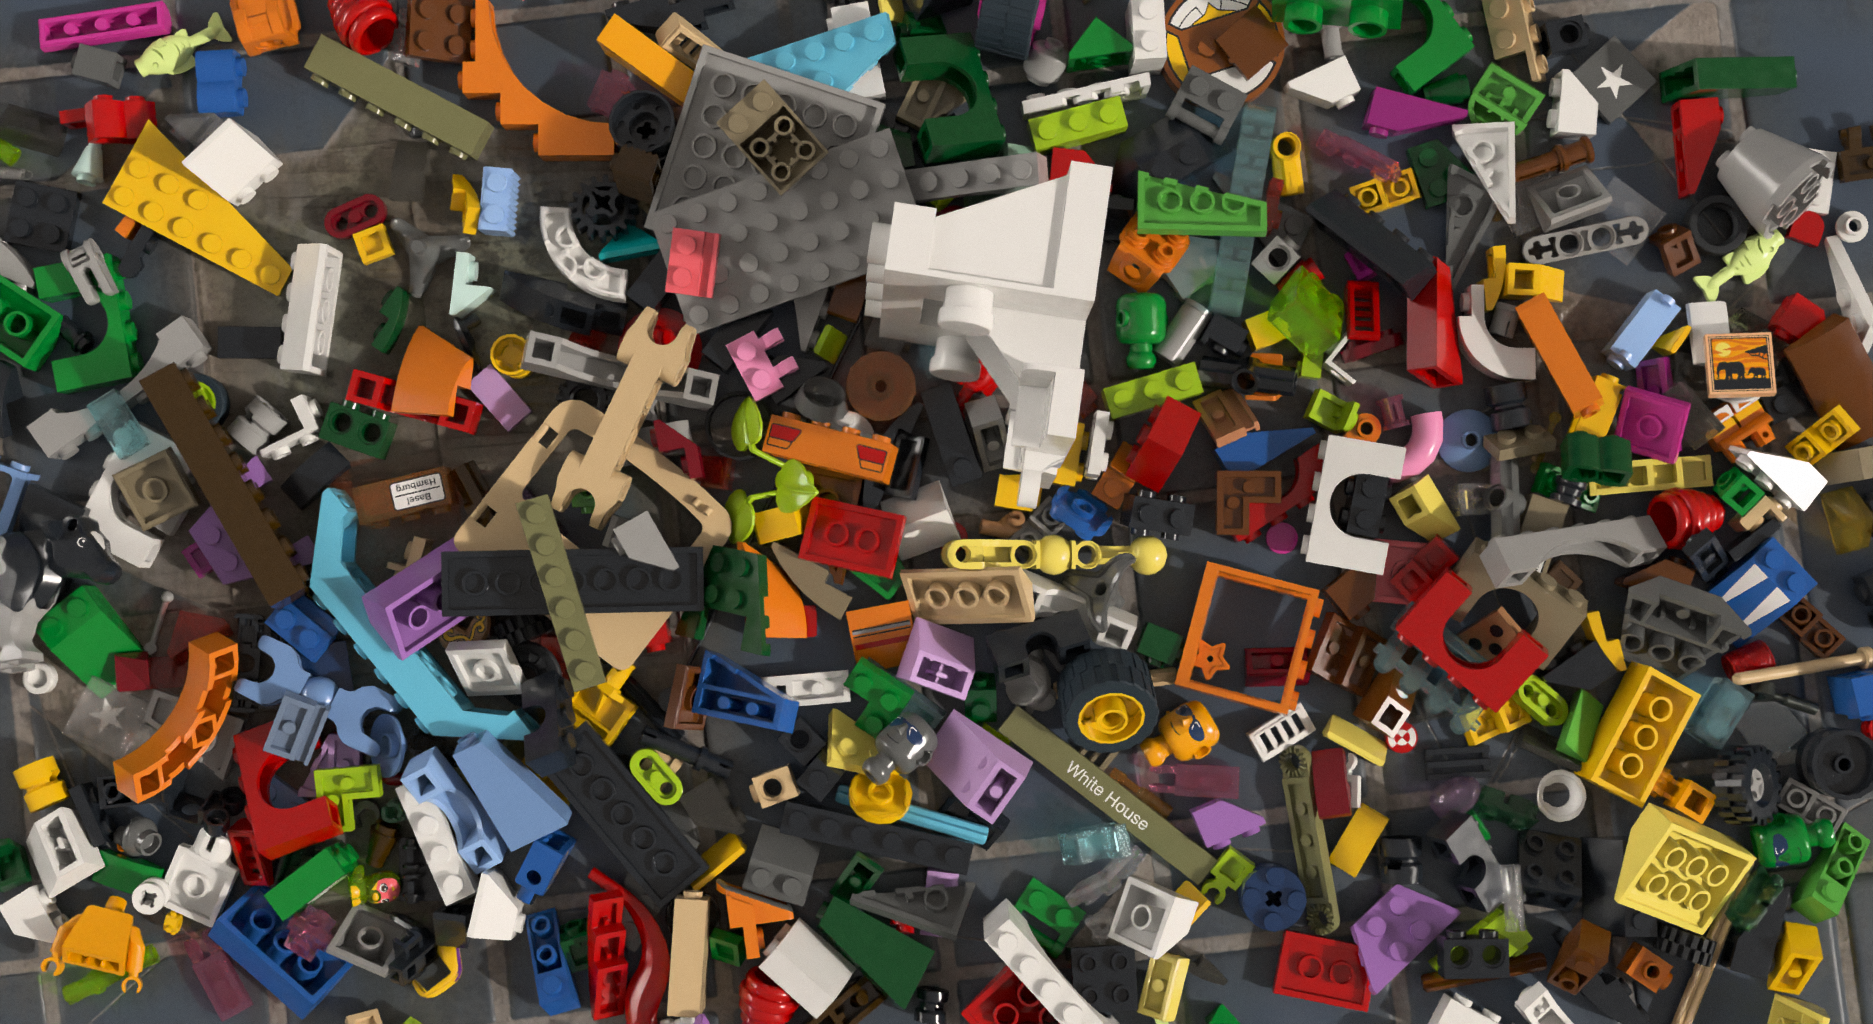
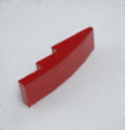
[588,889,628,1021]

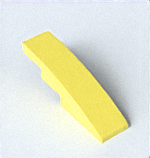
[1588,454,1713,496]

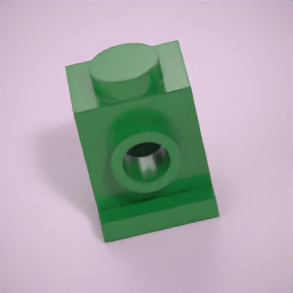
[1712,466,1765,517]

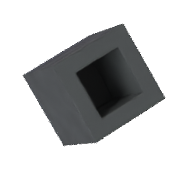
[71,43,127,90]

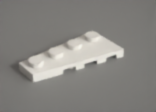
[1021,72,1151,120]

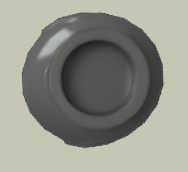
[112,816,162,857]

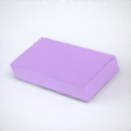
[471,364,533,432]

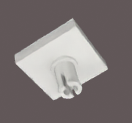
[445,635,527,696]

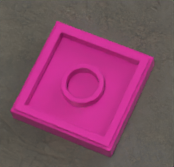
[1614,385,1691,465]

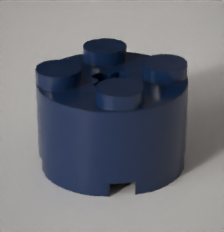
[1238,863,1307,932]

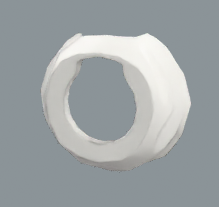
[1537,769,1587,823]

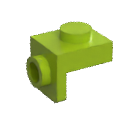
[1303,388,1360,434]

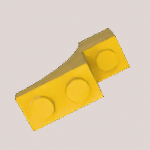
[994,423,1090,513]

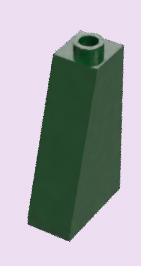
[1659,56,1797,104]
[815,896,935,1011]

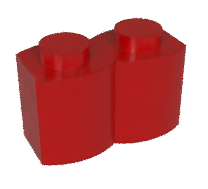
[84,94,158,145]

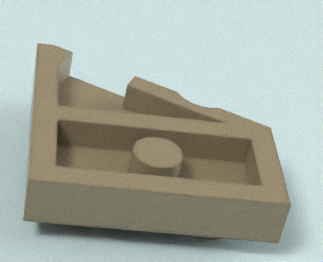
[895,80,966,131]

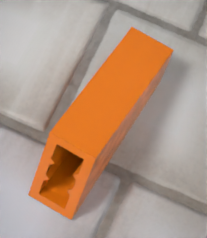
[1515,292,1604,419]

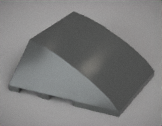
[1620,576,1752,682]

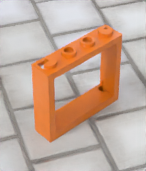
[1175,561,1324,716]

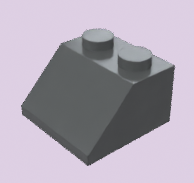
[742,823,823,907]

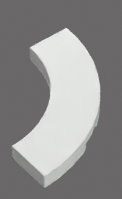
[539,206,629,303]

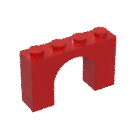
[1395,566,1549,713]
[232,721,344,860]

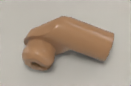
[978,510,1025,539]

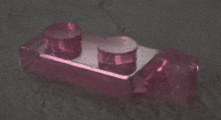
[1316,128,1402,183]

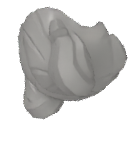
[1004,649,1057,715]

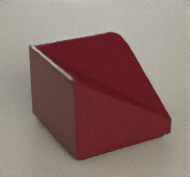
[115,651,151,692]

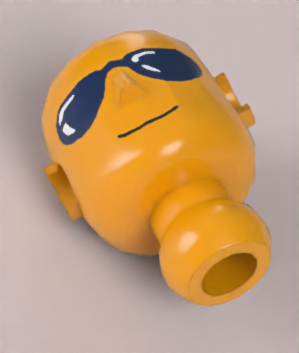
[1140,700,1220,767]

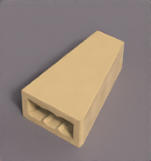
[667,890,710,1018]

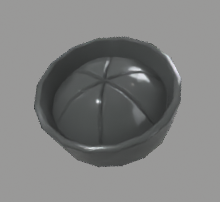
[794,376,848,423]

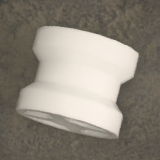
[132,877,171,915]

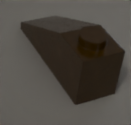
[801,975,887,1024]

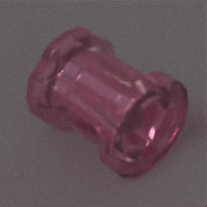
[1375,394,1411,432]

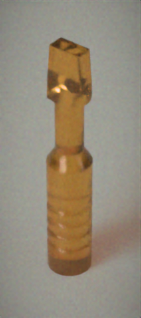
[1109,767,1173,818]

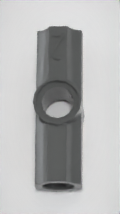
[1483,455,1526,539]

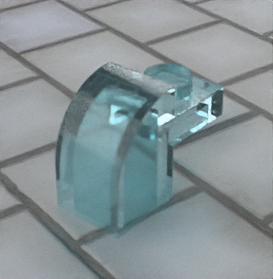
[1057,822,1132,865]

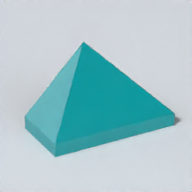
[599,225,660,264]

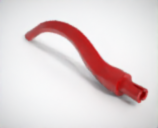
[587,867,670,1024]

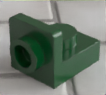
[895,11,947,42]
[560,917,588,973]

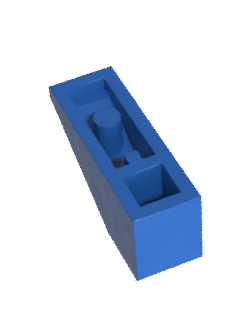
[1211,427,1316,471]

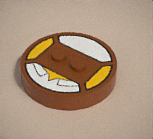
[1161,0,1285,108]

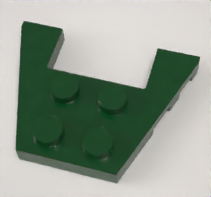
[675,545,771,656]

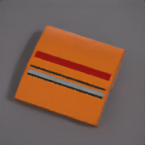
[846,600,913,669]

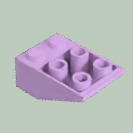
[926,709,1033,825]

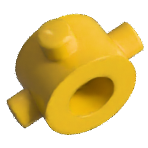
[163,910,183,935]

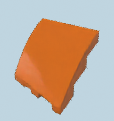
[391,326,474,417]
[737,542,807,638]

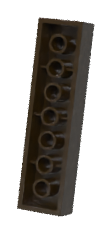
[139,362,313,610]

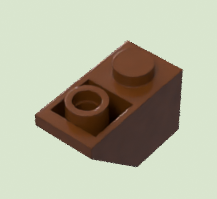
[1546,918,1612,996]

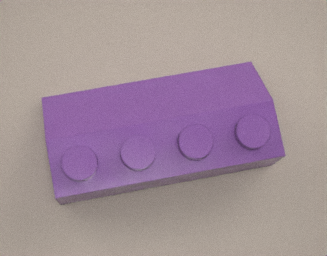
[361,537,468,661]

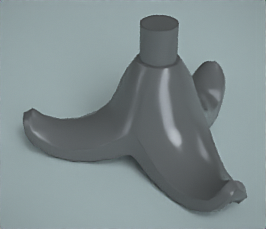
[390,217,471,298]
[1061,553,1136,633]

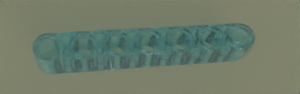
[1208,102,1277,317]

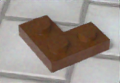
[1216,471,1281,535]

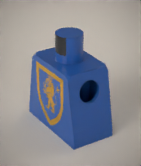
[515,829,577,905]

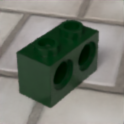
[318,399,398,460]

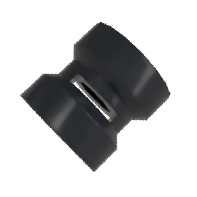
[914,986,949,1024]

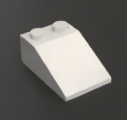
[182,118,283,207]

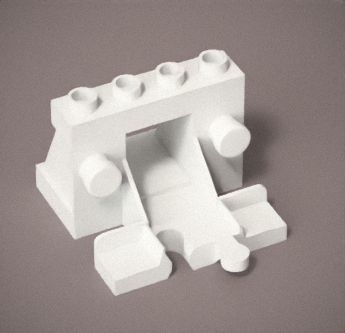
[864,161,1113,509]

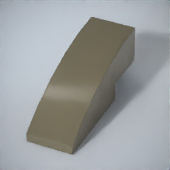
[771,542,853,620]

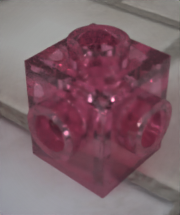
[284,904,337,963]

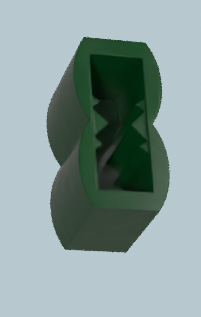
[1560,431,1633,486]

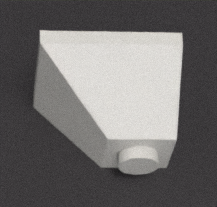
[467,866,526,940]

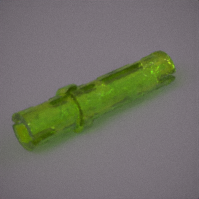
[62,944,160,1005]

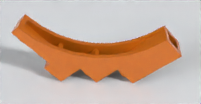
[457,0,619,161]

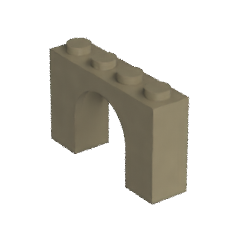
[1451,537,1588,671]

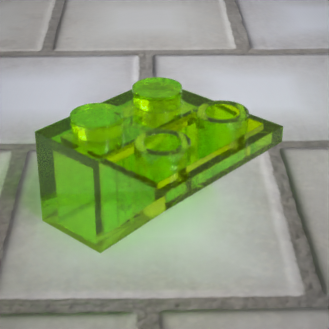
[1267,266,1345,361]

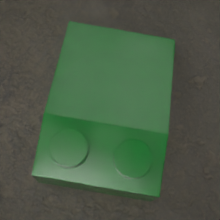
[36,585,153,699]

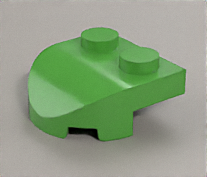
[1468,61,1545,136]

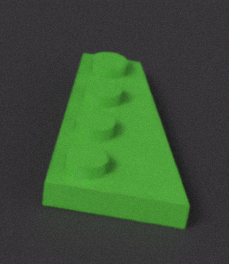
[1137,170,1267,237]

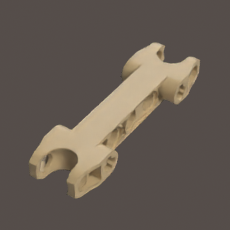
[551,306,697,531]

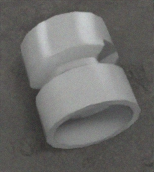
[226,395,288,455]

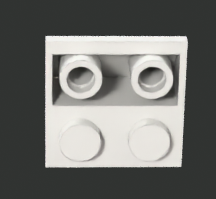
[26,807,105,898]

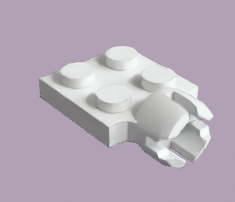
[164,827,240,928]

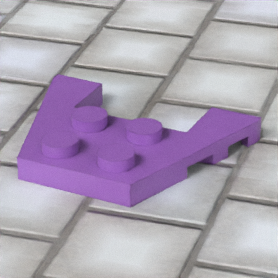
[189,455,315,585]

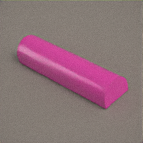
[38,1,172,53]

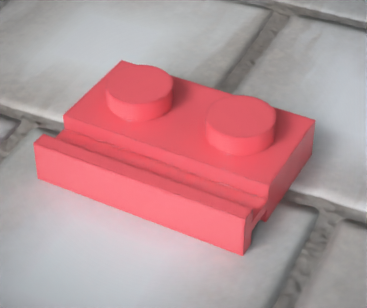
[665,227,721,299]

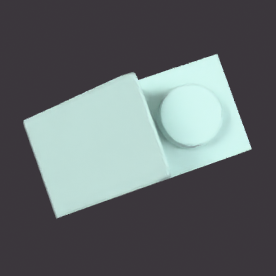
[449,252,496,319]

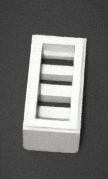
[1245,702,1316,762]

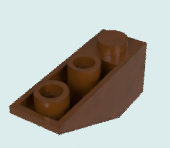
[1352,640,1425,739]

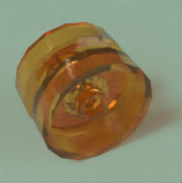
[846,351,916,421]

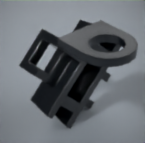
[388,912,439,987]

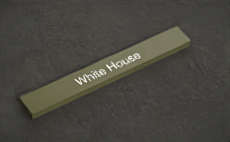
[998,704,1218,885]

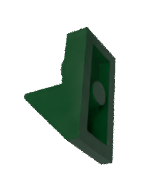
[829,851,884,908]

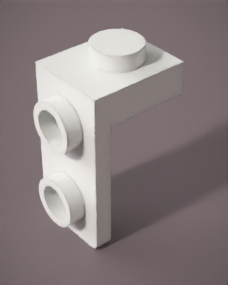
[259,394,323,460]

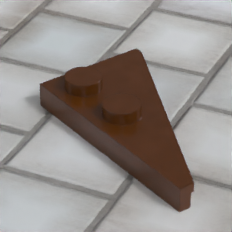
[805,465,865,585]

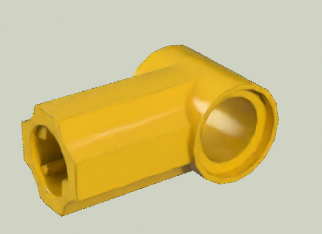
[1268,132,1305,197]

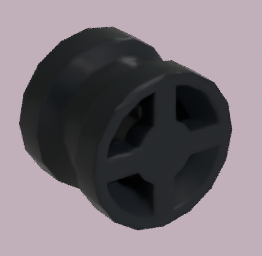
[1549,475,1588,509]

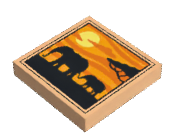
[1703,332,1777,398]

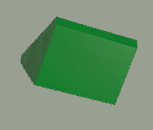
[1065,17,1133,73]

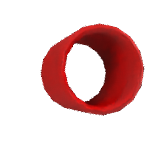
[1721,639,1776,686]

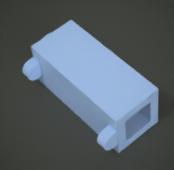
[1601,289,1681,371]

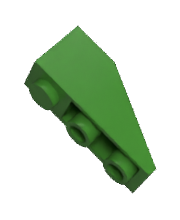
[1791,822,1870,924]

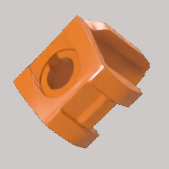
[230,0,301,57]
[1107,211,1190,292]

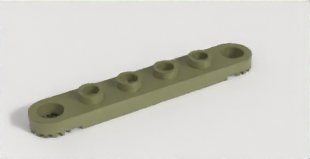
[1279,744,1340,935]

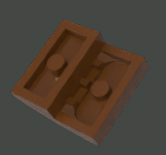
[1306,612,1387,697]

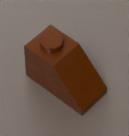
[1614,556,1696,589]
[1320,569,1377,621]

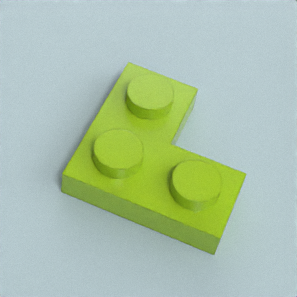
[314,763,383,832]

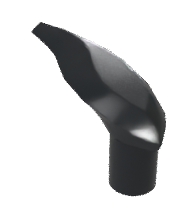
[454,313,482,373]

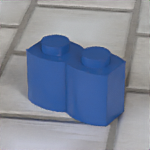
[195,49,248,118]

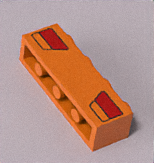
[762,411,899,485]

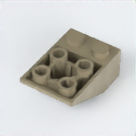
[716,79,829,196]

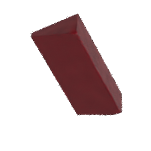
[1244,647,1311,687]

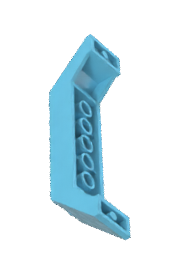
[309,487,541,740]

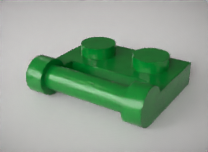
[1013,876,1086,960]

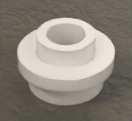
[1835,211,1868,243]

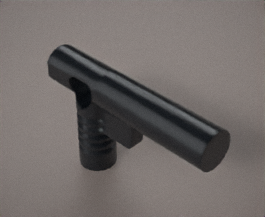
[268,845,322,889]

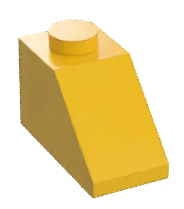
[1767,921,1823,995]

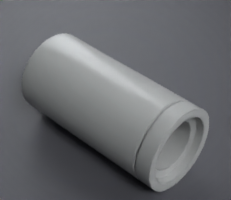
[1152,298,1213,367]

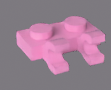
[726,327,799,403]

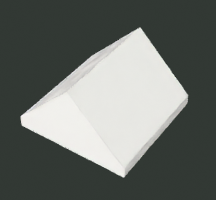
[880,480,961,561]

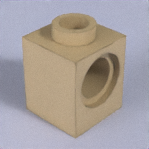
[749,763,800,809]

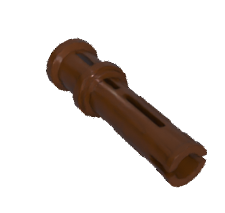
[1515,136,1595,183]

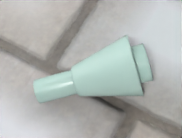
[71,143,104,187]

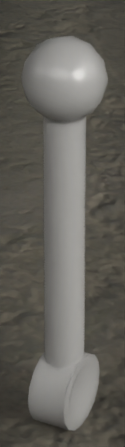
[144,591,174,655]

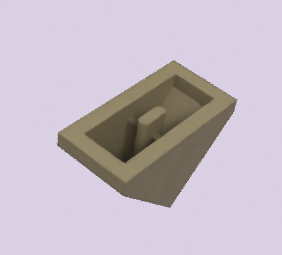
[1814,445,1873,486]

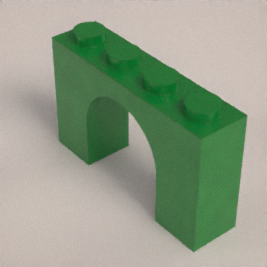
[1389,0,1475,95]
[33,253,144,395]

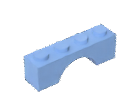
[400,746,508,875]

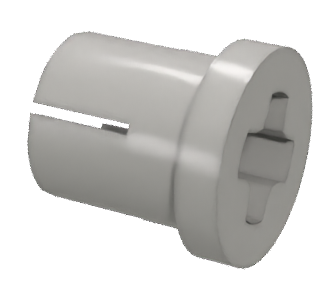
[1488,301,1519,339]

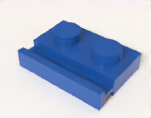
[264,595,340,663]

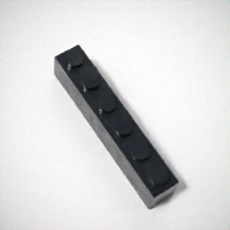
[779,798,974,875]

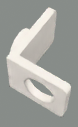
[1322,331,1356,387]

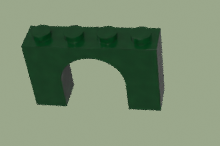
[893,32,1006,164]

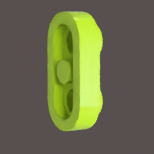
[1512,675,1568,727]
[630,748,683,805]

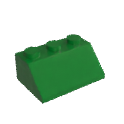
[0,274,63,373]

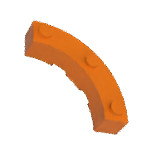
[113,632,239,804]

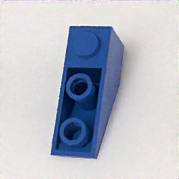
[525,907,581,1016]

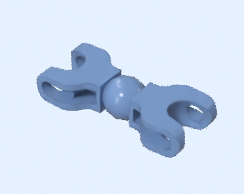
[233,635,403,757]

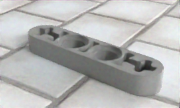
[1522,216,1649,264]

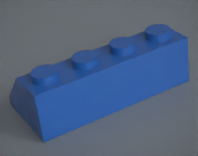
[207,886,354,1020]

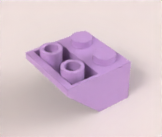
[896,617,975,701]

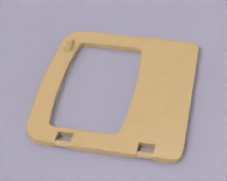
[454,400,732,670]

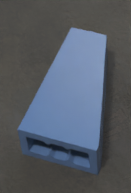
[452,730,572,852]

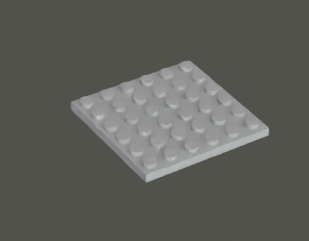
[644,44,886,231]

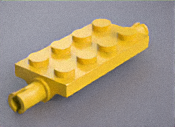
[521,664,638,806]

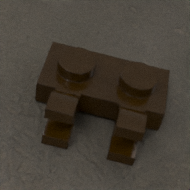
[1836,125,1873,184]

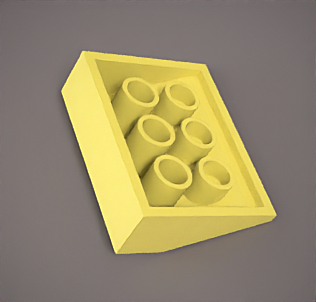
[1614,803,1757,935]

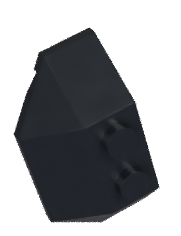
[1111,117,1233,210]

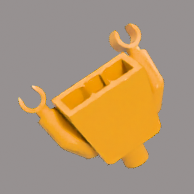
[40,896,145,993]

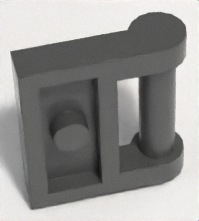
[1165,65,1248,146]

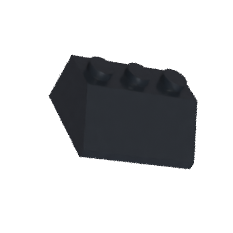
[1580,836,1658,937]

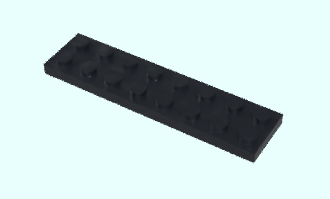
[441,547,704,617]

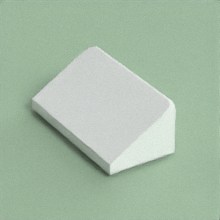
[1685,301,1730,366]

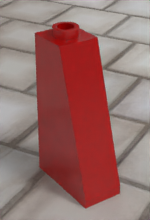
[1407,256,1463,389]

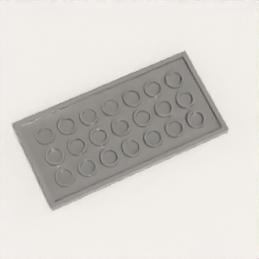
[648,128,916,334]

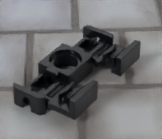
[228,613,288,713]

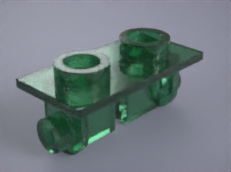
[1467,785,1539,831]
[1724,864,1785,932]

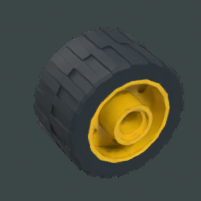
[1056,647,1159,753]

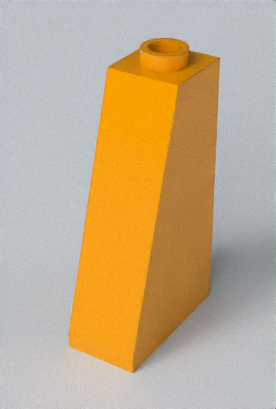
[596,13,694,107]

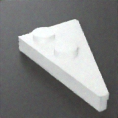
[1452,121,1516,224]
[1824,235,1873,354]

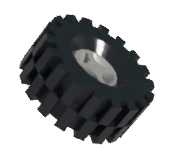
[1712,745,1782,826]

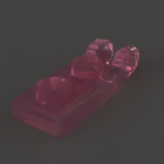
[1149,763,1240,799]
[184,928,254,1022]

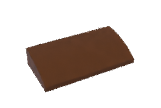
[1783,313,1873,451]

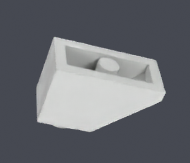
[1283,55,1361,110]

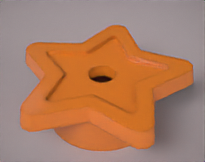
[1194,640,1230,681]

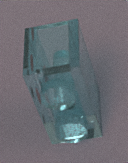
[1683,677,1755,750]

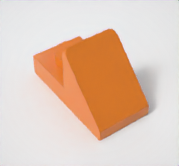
[1091,441,1136,510]

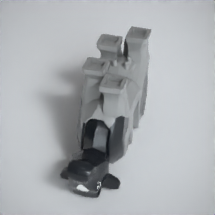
[0,514,122,674]

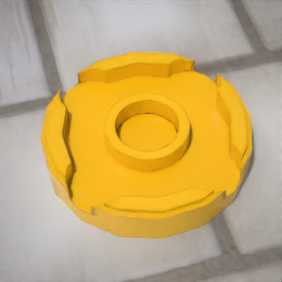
[848,770,913,825]

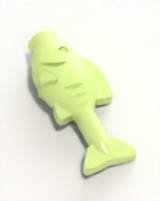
[134,12,233,77]
[1693,229,1785,302]

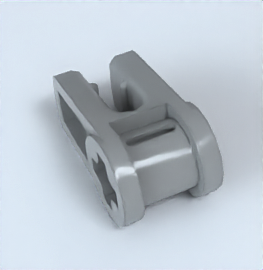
[60,238,119,306]

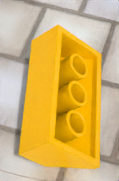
[1573,661,1701,808]

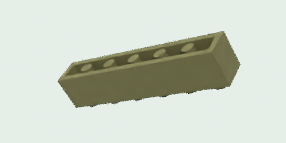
[304,34,494,161]
[515,494,607,692]

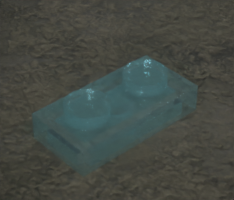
[86,389,151,460]

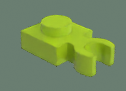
[1201,845,1255,905]

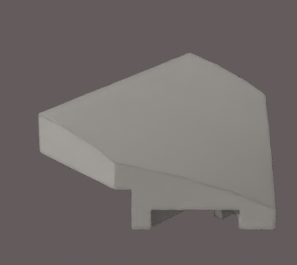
[1160,236,1222,303]

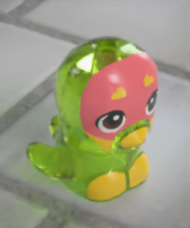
[347,865,401,907]

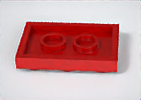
[798,497,907,579]
[1272,929,1371,1012]

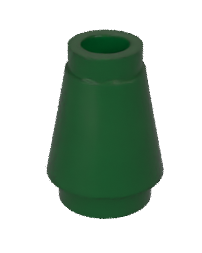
[1422,72,1471,104]

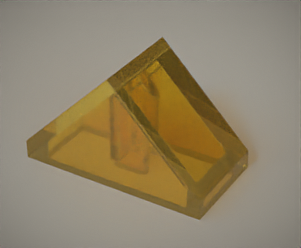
[1820,486,1873,555]

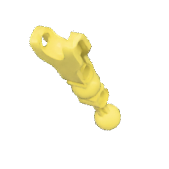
[940,534,1167,575]

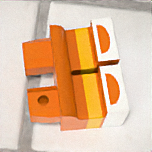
[1693,397,1775,463]

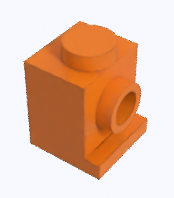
[1616,941,1673,993]

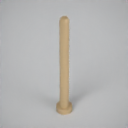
[1732,646,1873,685]

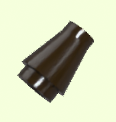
[365,818,402,868]

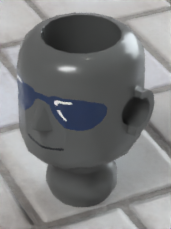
[862,711,938,785]

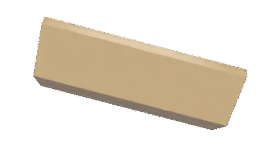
[900,566,1035,624]

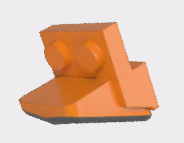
[716,879,794,959]

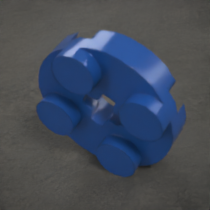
[1049,486,1113,541]

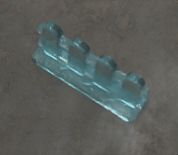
[1373,601,1488,735]

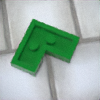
[843,657,915,739]

